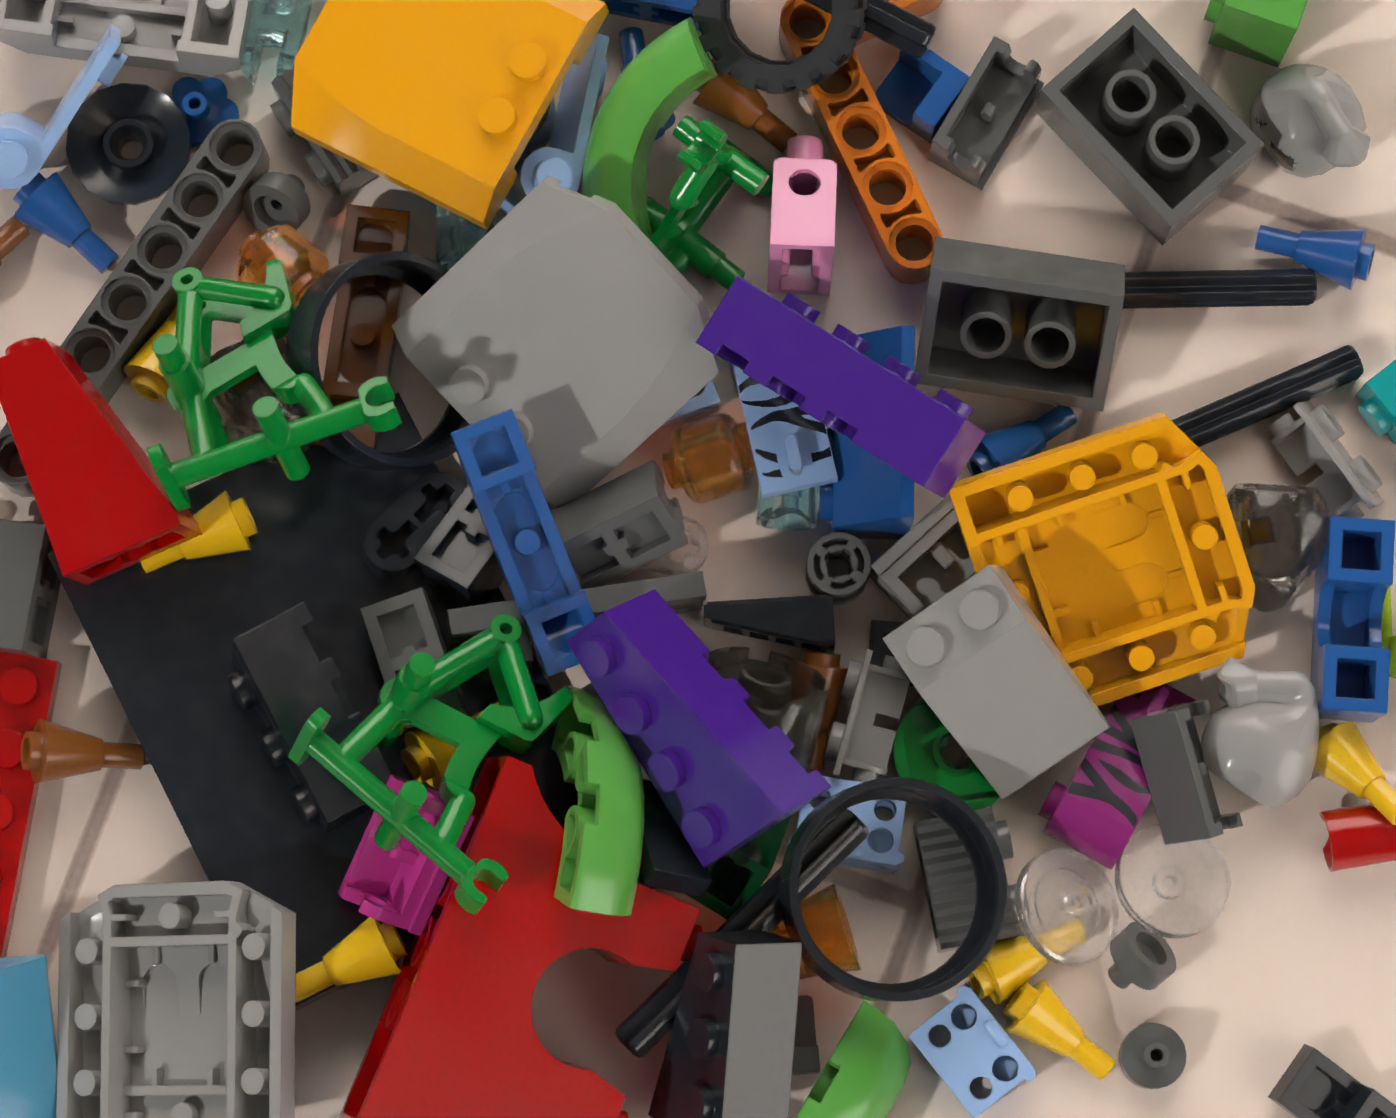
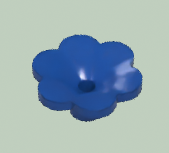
[170,77,239,148]

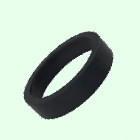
[286,251,470,471]
[779,777,1007,1002]

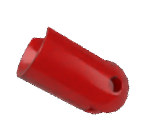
[1319,803,1396,872]

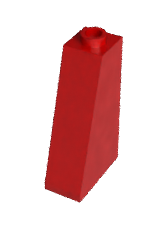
[0,337,202,585]

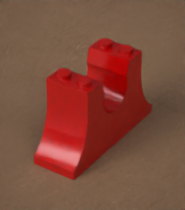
[339,755,702,1118]

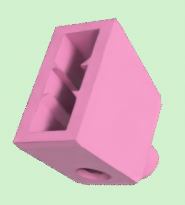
[767,135,837,295]

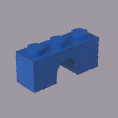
[1310,516,1395,723]

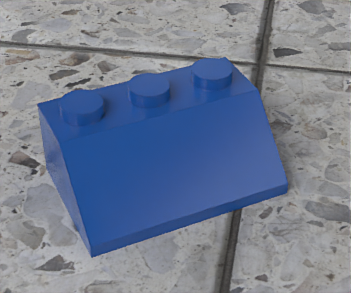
[819,326,915,539]

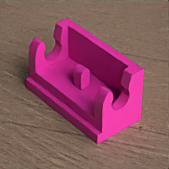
[337,774,475,936]

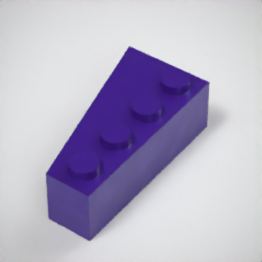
[695,275,987,499]
[566,589,832,868]

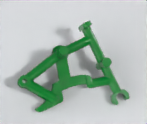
[646,115,773,290]
[147,259,402,512]
[288,614,572,915]

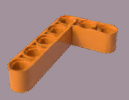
[779,0,943,284]

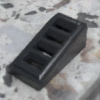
[704,594,835,653]

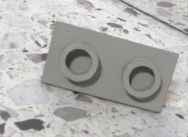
[1268,400,1385,519]
[824,649,911,782]

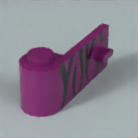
[1037,684,1197,870]

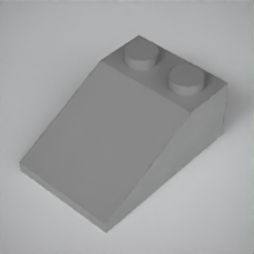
[882,564,1111,800]

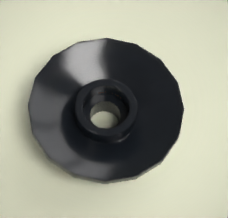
[66,83,191,205]

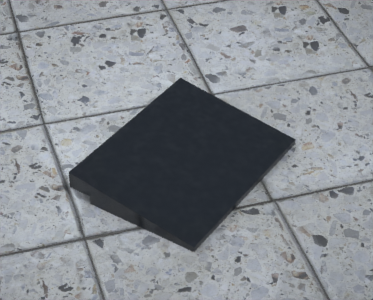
[47,392,578,1011]

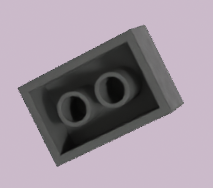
[1035,8,1264,246]
[915,237,1125,412]

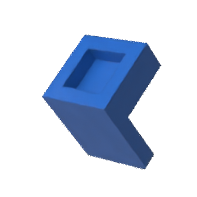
[875,49,970,144]

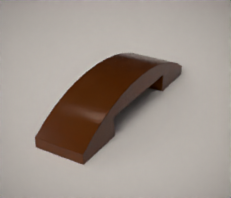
[311,204,411,450]

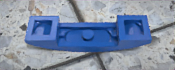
[450,408,595,677]

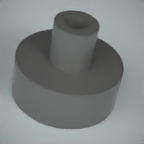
[243,172,310,238]
[1108,922,1176,990]
[1118,1023,1187,1089]

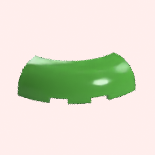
[582,17,718,240]
[551,685,644,916]
[796,1000,911,1118]

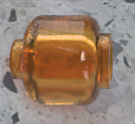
[236,225,330,306]
[662,413,756,504]

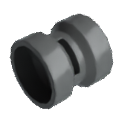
[806,532,871,605]

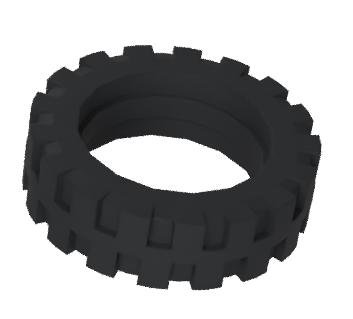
[693,0,868,94]

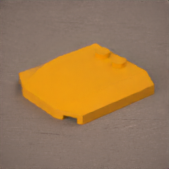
[291,0,609,230]
[949,412,1255,706]

